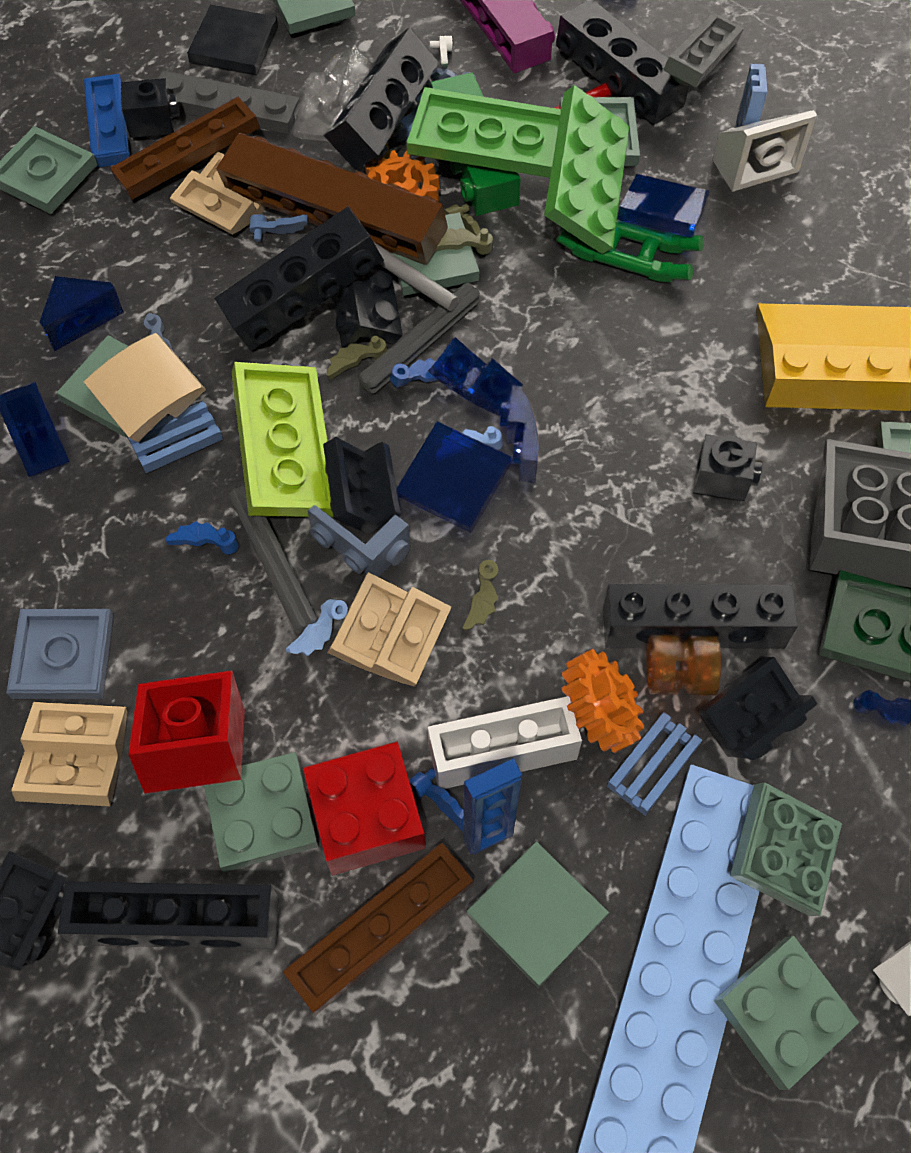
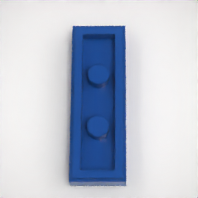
[84,74,131,168]

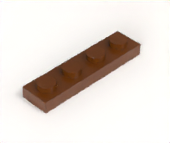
[110,96,260,200]
[282,843,474,1016]

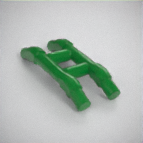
[556,219,704,282]

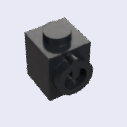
[121,78,180,140]
[693,434,762,501]

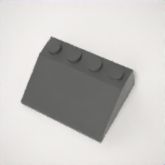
[810,439,911,588]

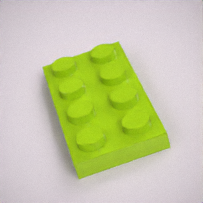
[231,362,333,517]

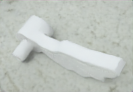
[430,36,452,70]

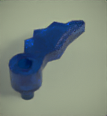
[854,690,911,726]

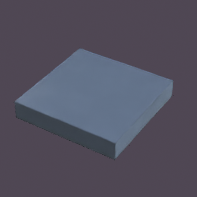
[6,609,114,699]

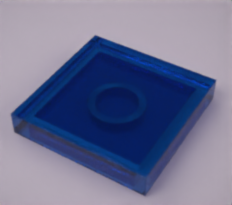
[617,174,710,238]
[396,421,512,533]

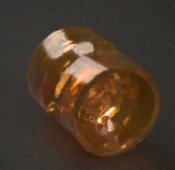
[646,635,721,696]

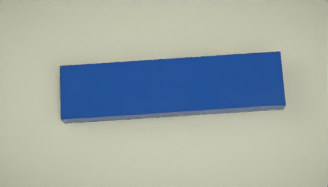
[463,758,522,855]

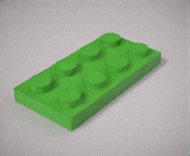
[544,85,629,254]
[407,87,561,178]

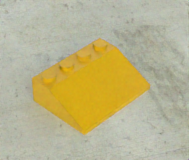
[756,303,911,411]

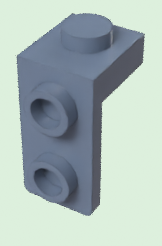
[307,505,410,577]

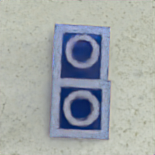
[427,337,523,416]
[500,386,539,483]

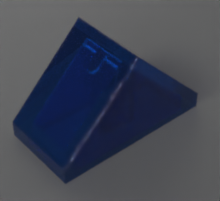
[39,276,124,351]
[0,382,70,477]

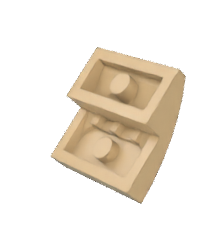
[170,152,267,235]
[84,333,206,443]
[328,572,451,686]
[11,702,127,806]

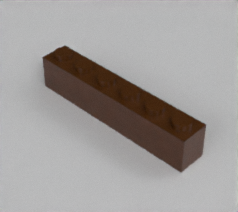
[216,133,448,265]

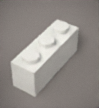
[428,696,582,789]

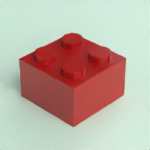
[128,670,245,794]
[303,741,425,876]

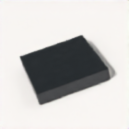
[187,4,278,75]

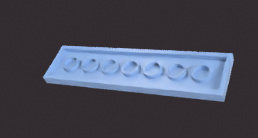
[576,764,760,1153]

